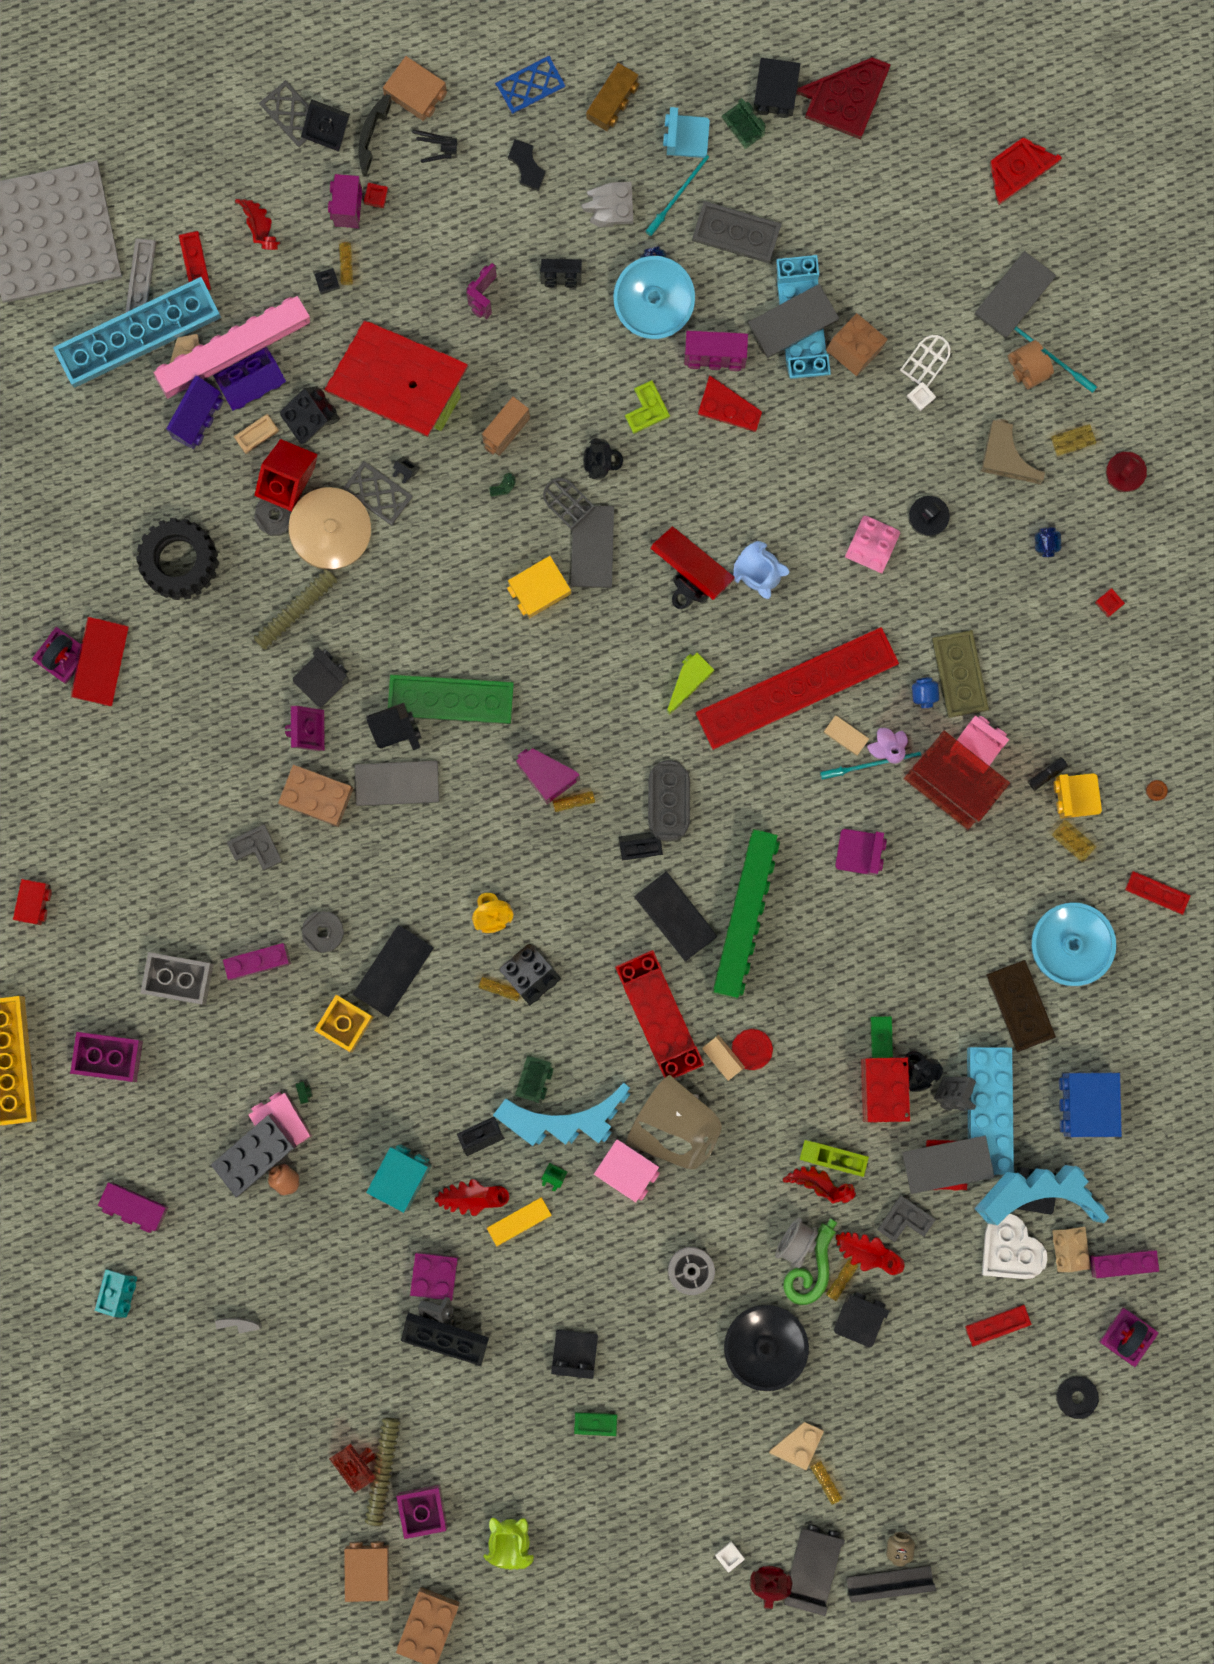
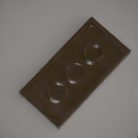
[986,960,1056,1052]

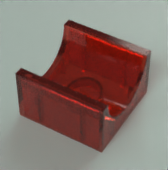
[903,730,1010,831]

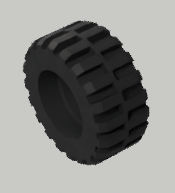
[136,518,219,600]

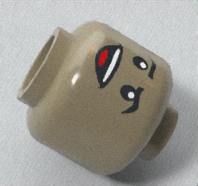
[886,1532,915,1566]

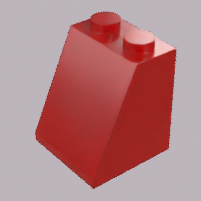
[254,439,318,512]

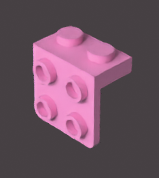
[845,516,900,573]
[950,716,1009,774]

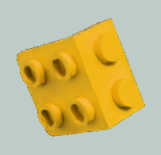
[1054,773,1102,819]

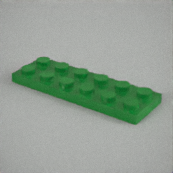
[388,675,514,724]

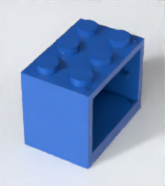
[1059,1073,1122,1137]

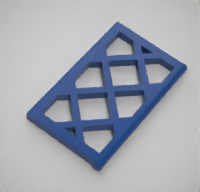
[495,56,566,114]

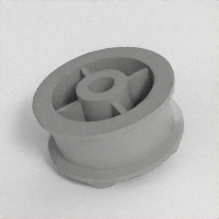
[775,1217,818,1268]
[668,1247,715,1295]

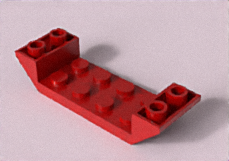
[615,950,704,1079]

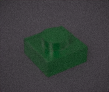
[296,1082,313,1104]

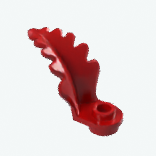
[235,199,280,250]
[783,1166,856,1204]
[434,1179,509,1216]
[836,1232,905,1276]

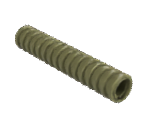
[253,569,338,650]
[364,1418,401,1526]

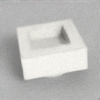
[907,382,936,412]
[715,1541,745,1573]

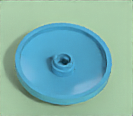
[614,256,695,339]
[1031,903,1116,986]

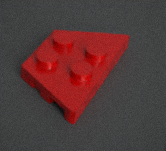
[990,137,1062,205]

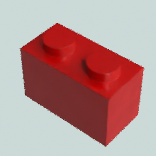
[13,879,52,926]

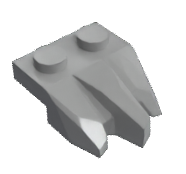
[581,182,633,227]

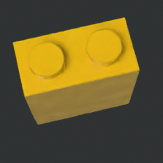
[507,556,571,619]

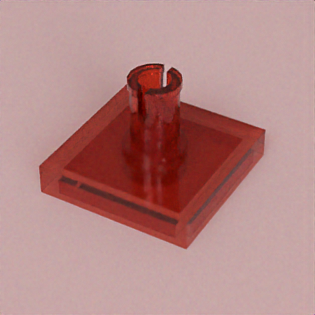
[329,1444,376,1493]

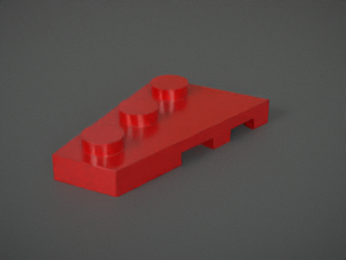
[698,375,762,432]

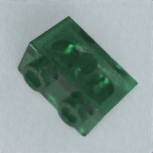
[721,98,766,149]
[515,1055,554,1103]

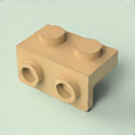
[1052,1227,1091,1272]

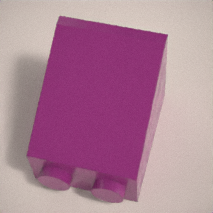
[516,748,580,804]

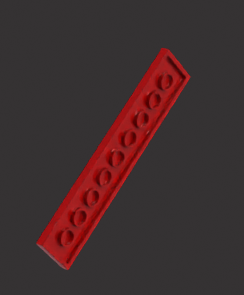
[695,627,899,751]

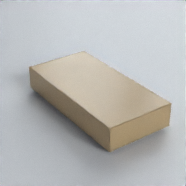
[234,414,279,454]
[823,715,869,756]
[702,1035,745,1081]

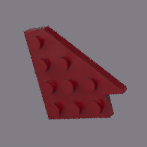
[796,57,891,140]

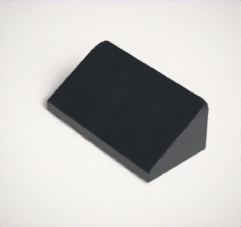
[619,832,663,861]
[457,1117,505,1156]

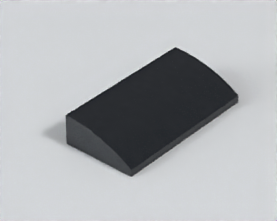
[352,925,434,1018]

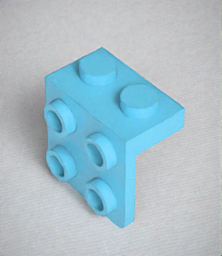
[663,107,710,158]

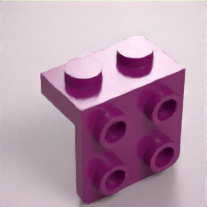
[466,263,497,319]
[835,829,887,876]

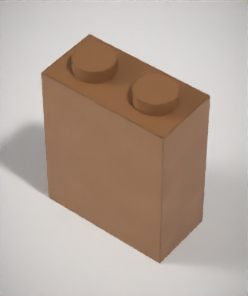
[383,56,447,121]
[482,397,530,456]
[344,1541,389,1602]

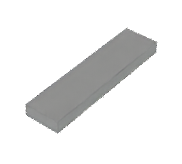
[125,238,156,313]

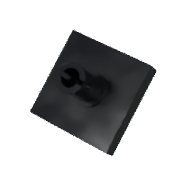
[301,99,350,152]

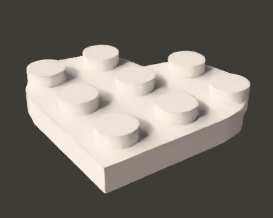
[982,1214,1048,1279]

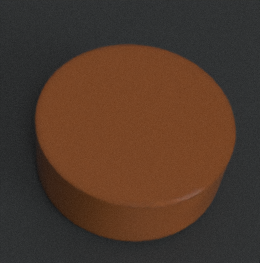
[1146,780,1168,801]

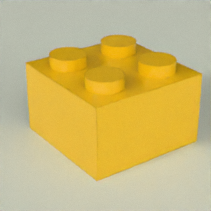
[314,995,374,1053]

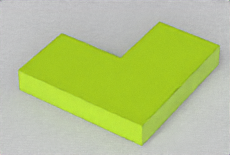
[625,380,670,434]

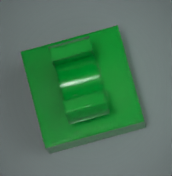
[541,1163,568,1191]

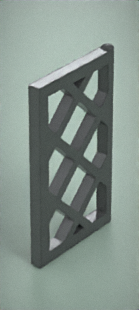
[259,80,309,147]
[342,461,413,526]

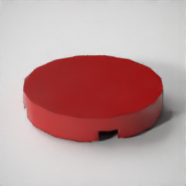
[731,1029,773,1070]

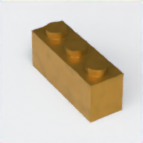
[586,63,640,131]

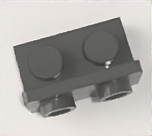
[934,1077,976,1111]
[418,1297,456,1327]

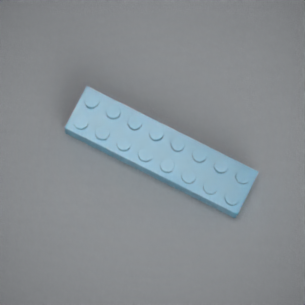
[53,277,221,388]

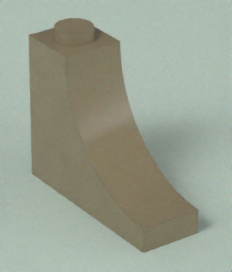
[981,419,1045,484]

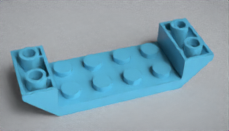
[776,255,831,379]

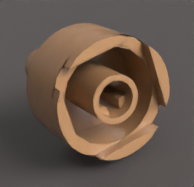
[1007,340,1054,389]

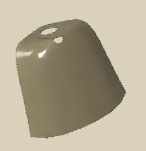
[625,1075,722,1169]

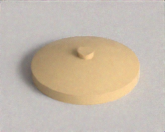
[288,487,371,570]

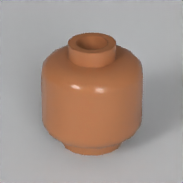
[268,1164,299,1195]

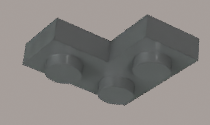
[227,824,283,871]
[877,1195,936,1242]

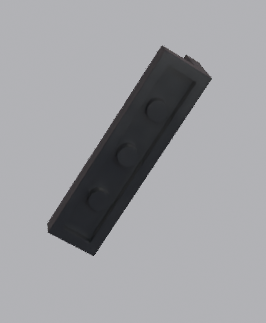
[846,1565,936,1603]

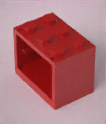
[861,1057,910,1123]

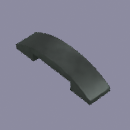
[358,94,392,176]

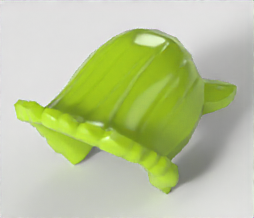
[483,1518,534,1570]

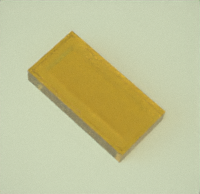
[1051,424,1096,457]
[1051,820,1096,862]

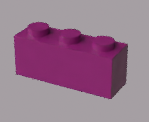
[223,943,291,981]
[97,1182,169,1233]
[1090,1249,1160,1278]

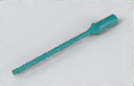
[645,155,709,236]
[1014,326,1097,393]
[820,752,921,780]

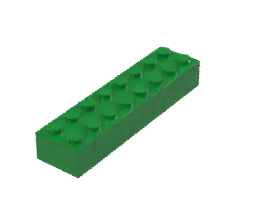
[712,829,780,999]

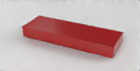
[179,231,211,290]
[1124,871,1191,915]
[965,1304,1032,1347]

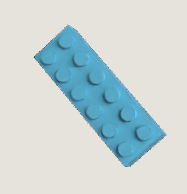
[967,1047,1014,1175]

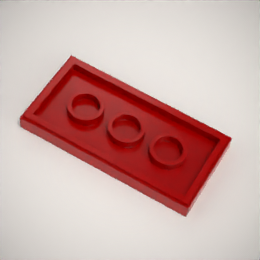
[650,526,735,600]
[70,617,129,707]

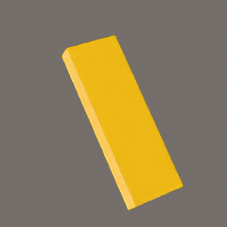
[487,1197,552,1247]

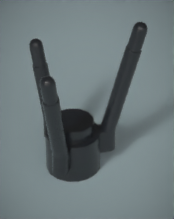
[412,130,457,163]

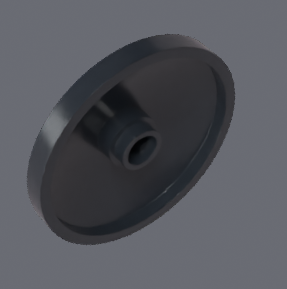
[724,1305,809,1391]

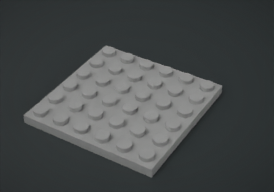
[0,160,122,303]

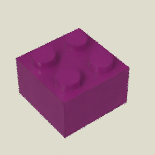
[328,174,363,228]
[410,1252,459,1301]
[396,1484,448,1539]

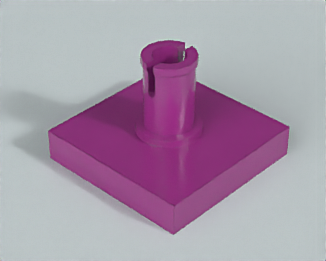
[285,705,325,751]

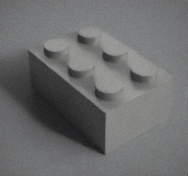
[140,952,214,1005]

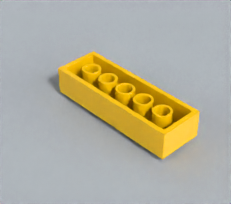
[0,996,37,1126]

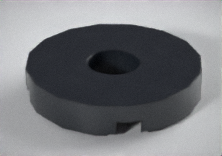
[1056,1376,1099,1419]

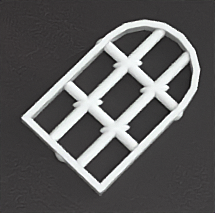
[900,335,950,387]

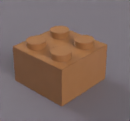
[826,313,888,376]

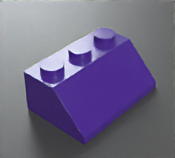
[213,347,286,411]
[166,375,224,449]

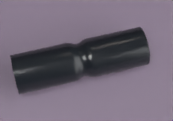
[1028,757,1068,791]

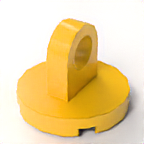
[472,893,514,933]

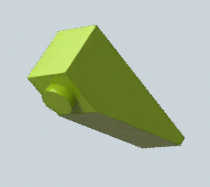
[667,653,714,715]
[799,1140,869,1177]

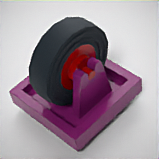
[31,627,81,684]
[1099,1307,1159,1367]

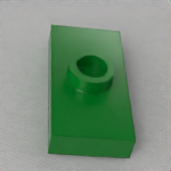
[870,1016,893,1058]
[574,1412,617,1436]

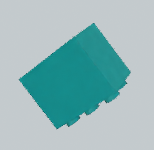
[366,1144,432,1213]

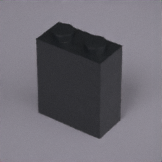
[753,58,801,118]

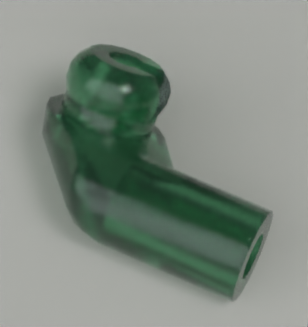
[489,473,516,497]

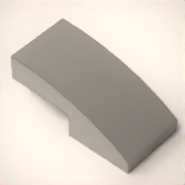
[215,1318,262,1333]

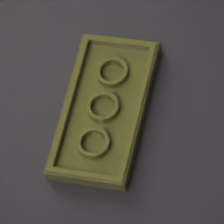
[932,630,989,718]

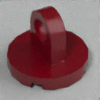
[1106,452,1147,492]
[749,1566,793,1609]

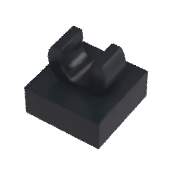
[314,268,340,294]
[393,456,420,484]

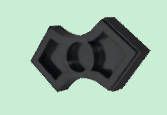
[508,139,546,191]

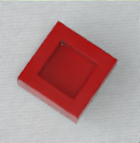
[364,183,389,209]
[1095,588,1125,618]

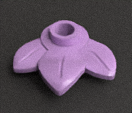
[867,728,908,764]

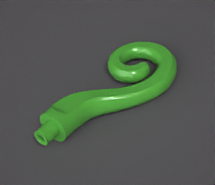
[783,1218,837,1305]

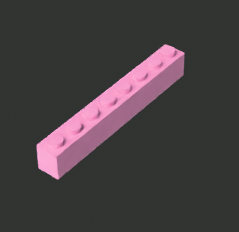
[154,296,310,399]

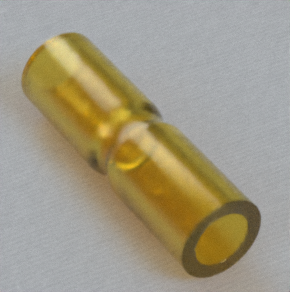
[339,242,353,285]
[552,791,595,812]
[478,976,520,1002]
[826,1259,859,1301]
[810,1461,842,1505]

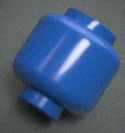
[912,677,940,708]

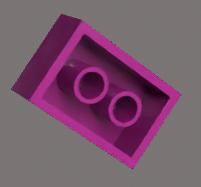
[684,330,748,371]
[70,1032,143,1082]

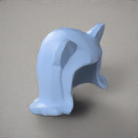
[733,541,790,599]

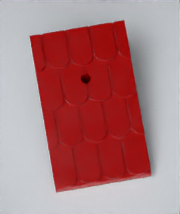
[324,320,468,437]

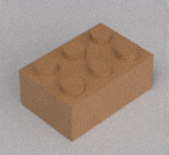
[278,765,353,827]
[396,1587,460,1664]

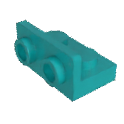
[95,1269,137,1318]

